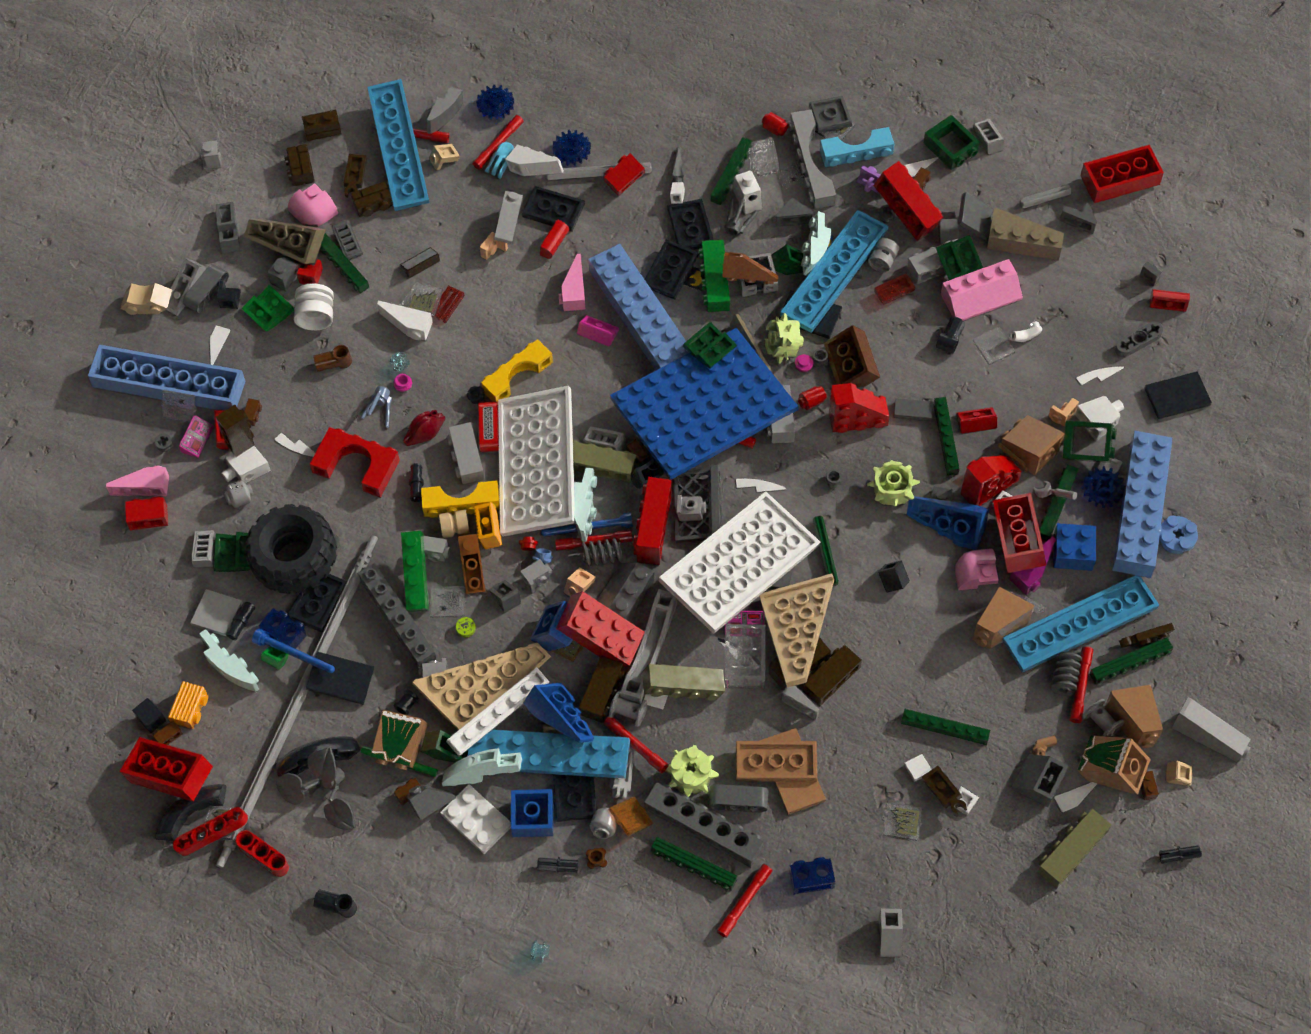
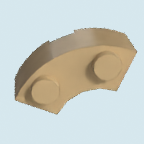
[120,283,172,315]

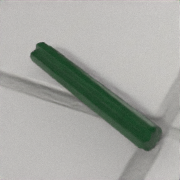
[813,516,839,586]

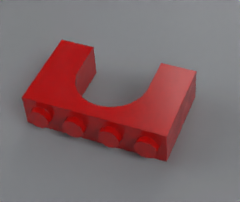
[310,427,400,498]

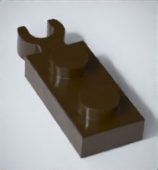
[344,154,367,198]
[1119,623,1175,648]
[921,766,967,817]

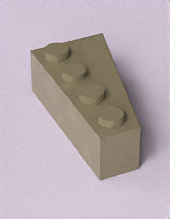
[987,207,1064,260]
[244,219,326,264]

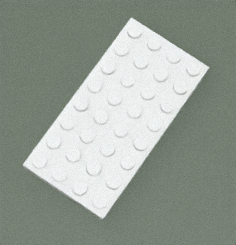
[498,386,575,537]
[658,492,821,634]

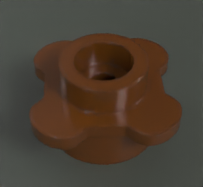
[586,848,607,869]

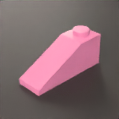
[559,254,585,311]
[106,466,169,496]

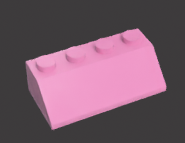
[941,259,1023,321]

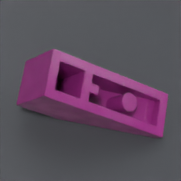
[1009,537,1056,595]

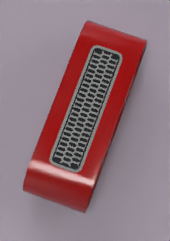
[478,402,499,452]
[236,830,289,877]

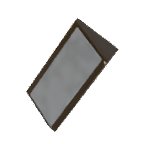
[400,247,440,278]

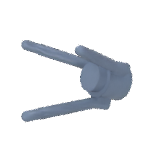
[360,386,392,429]

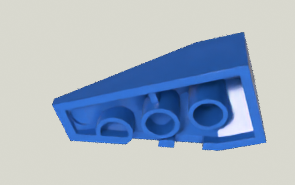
[907,496,989,550]
[523,683,594,743]

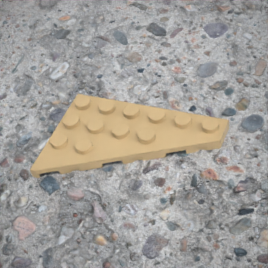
[760,574,834,688]
[412,643,551,730]

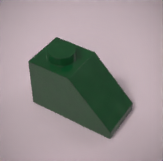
[771,244,803,275]
[420,730,468,763]

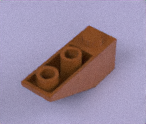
[722,252,778,284]
[458,534,485,594]

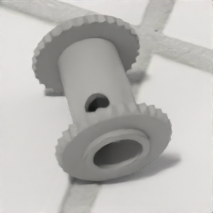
[609,691,647,727]
[1083,699,1124,737]

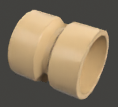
[439,510,470,538]

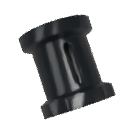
[393,689,419,715]

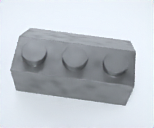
[597,562,655,622]

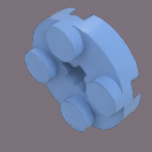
[1159,515,1198,554]

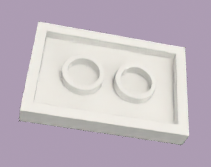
[440,784,511,854]

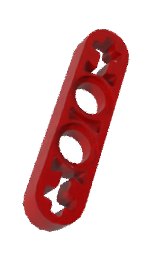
[173,807,248,856]

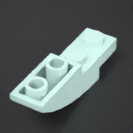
[801,211,831,275]
[574,468,597,542]
[199,629,259,692]
[442,748,522,786]

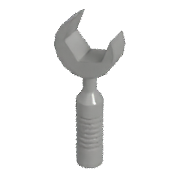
[1034,481,1077,499]

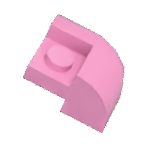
[288,183,338,226]
[955,549,998,590]

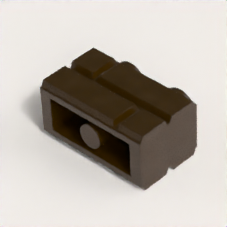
[302,109,342,141]
[284,144,315,186]
[351,181,393,217]

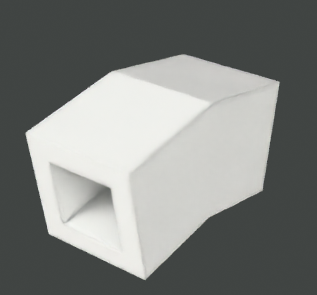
[670,182,685,204]

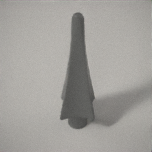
[672,147,684,183]

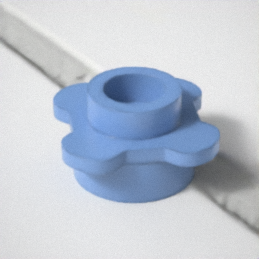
[532,548,553,564]

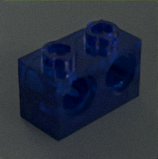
[259,608,307,649]
[789,857,835,895]

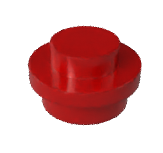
[519,537,538,551]

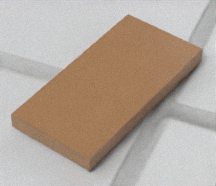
[760,728,826,815]
[736,741,817,782]

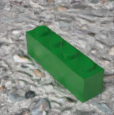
[699,240,730,312]
[401,531,429,612]

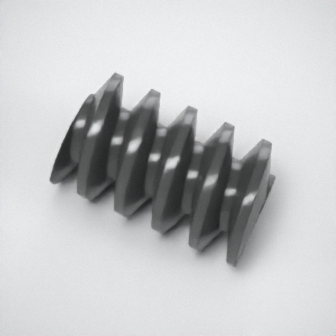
[582,538,622,566]
[1051,652,1082,696]

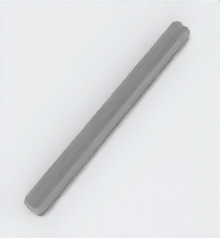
[546,162,652,180]

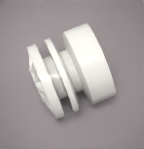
[294,284,334,330]

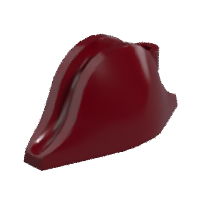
[403,410,446,446]

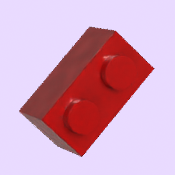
[604,153,645,196]
[125,496,168,531]

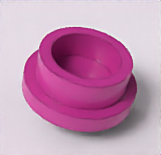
[795,354,813,372]
[393,374,412,392]

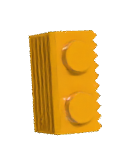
[474,502,502,549]
[168,681,208,729]

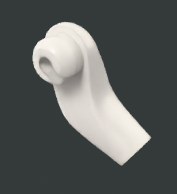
[1009,321,1042,342]

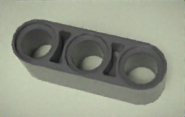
[183,264,229,313]
[709,785,768,812]

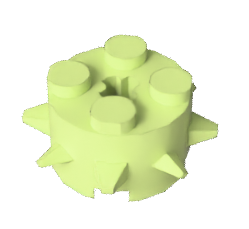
[765,313,804,364]
[867,460,920,506]
[666,745,719,797]

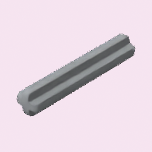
[1020,185,1071,208]

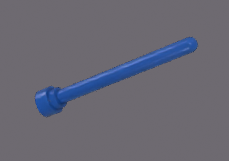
[541,512,633,536]
[252,628,335,673]

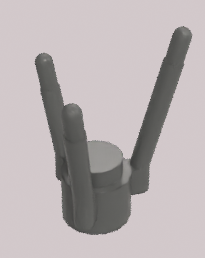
[725,198,759,236]

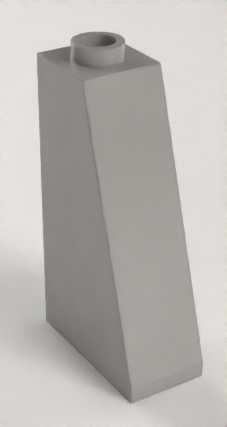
[1172,697,1251,763]

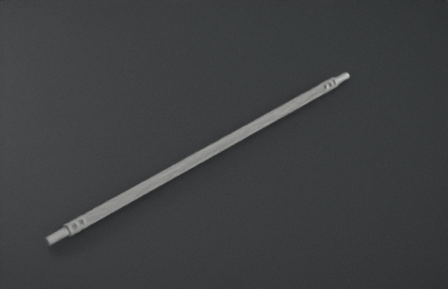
[216,535,378,868]

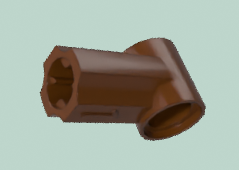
[313,345,352,372]

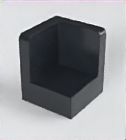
[217,280,241,309]
[878,560,910,593]
[132,698,166,733]

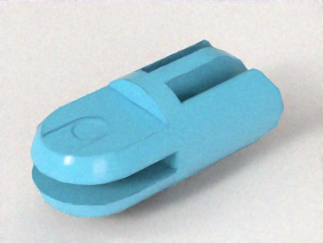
[485,142,514,179]

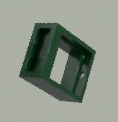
[923,115,980,170]
[1063,420,1117,463]

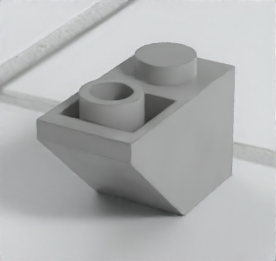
[879,909,903,957]

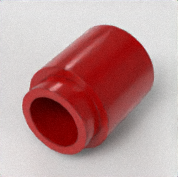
[762,112,789,136]
[798,386,827,410]

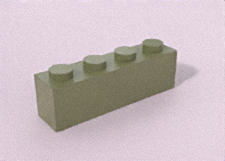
[573,440,636,483]
[642,664,725,700]
[1037,809,1112,889]

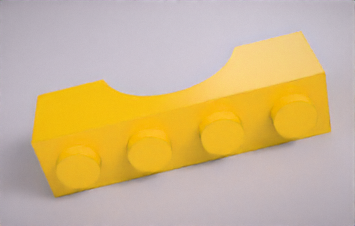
[481,339,553,402]
[421,481,500,518]

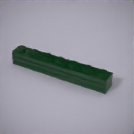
[710,137,754,205]
[320,233,370,293]
[933,397,960,476]
[1039,465,1079,541]
[1089,637,1173,684]
[901,709,991,746]
[651,837,737,891]

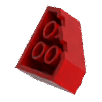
[829,383,889,433]
[961,455,1022,506]

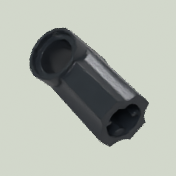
[936,317,965,354]
[313,889,357,918]

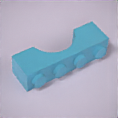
[820,127,894,167]

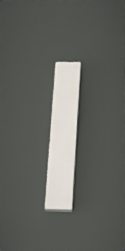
[446,667,549,756]

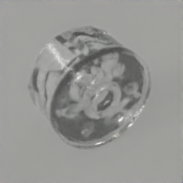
[748,137,779,177]

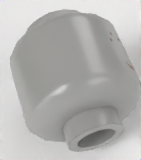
[223,480,254,508]
[590,808,619,839]

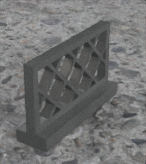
[674,465,722,543]

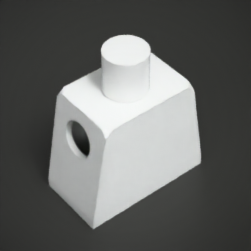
[732,171,762,215]
[1075,396,1124,441]
[221,446,271,483]

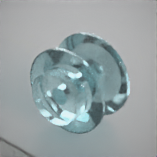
[389,352,410,372]
[530,940,550,962]

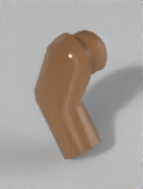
[1032,736,1057,756]

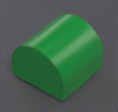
[261,646,289,670]

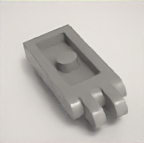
[610,747,634,800]

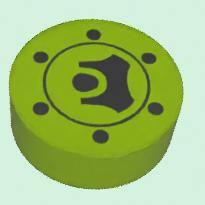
[456,617,476,638]

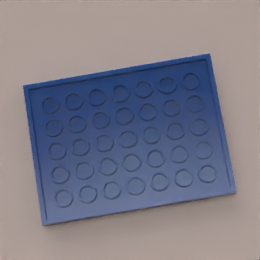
[610,328,798,480]

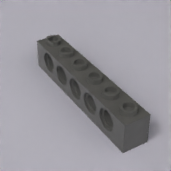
[358,563,437,669]
[644,783,763,868]

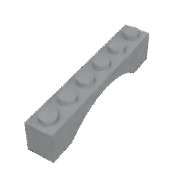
[788,109,836,209]
[620,589,677,705]

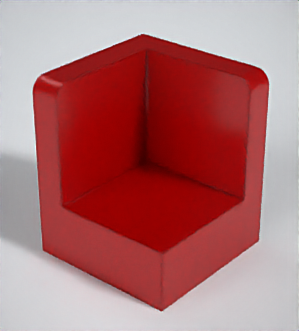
[297,259,323,285]

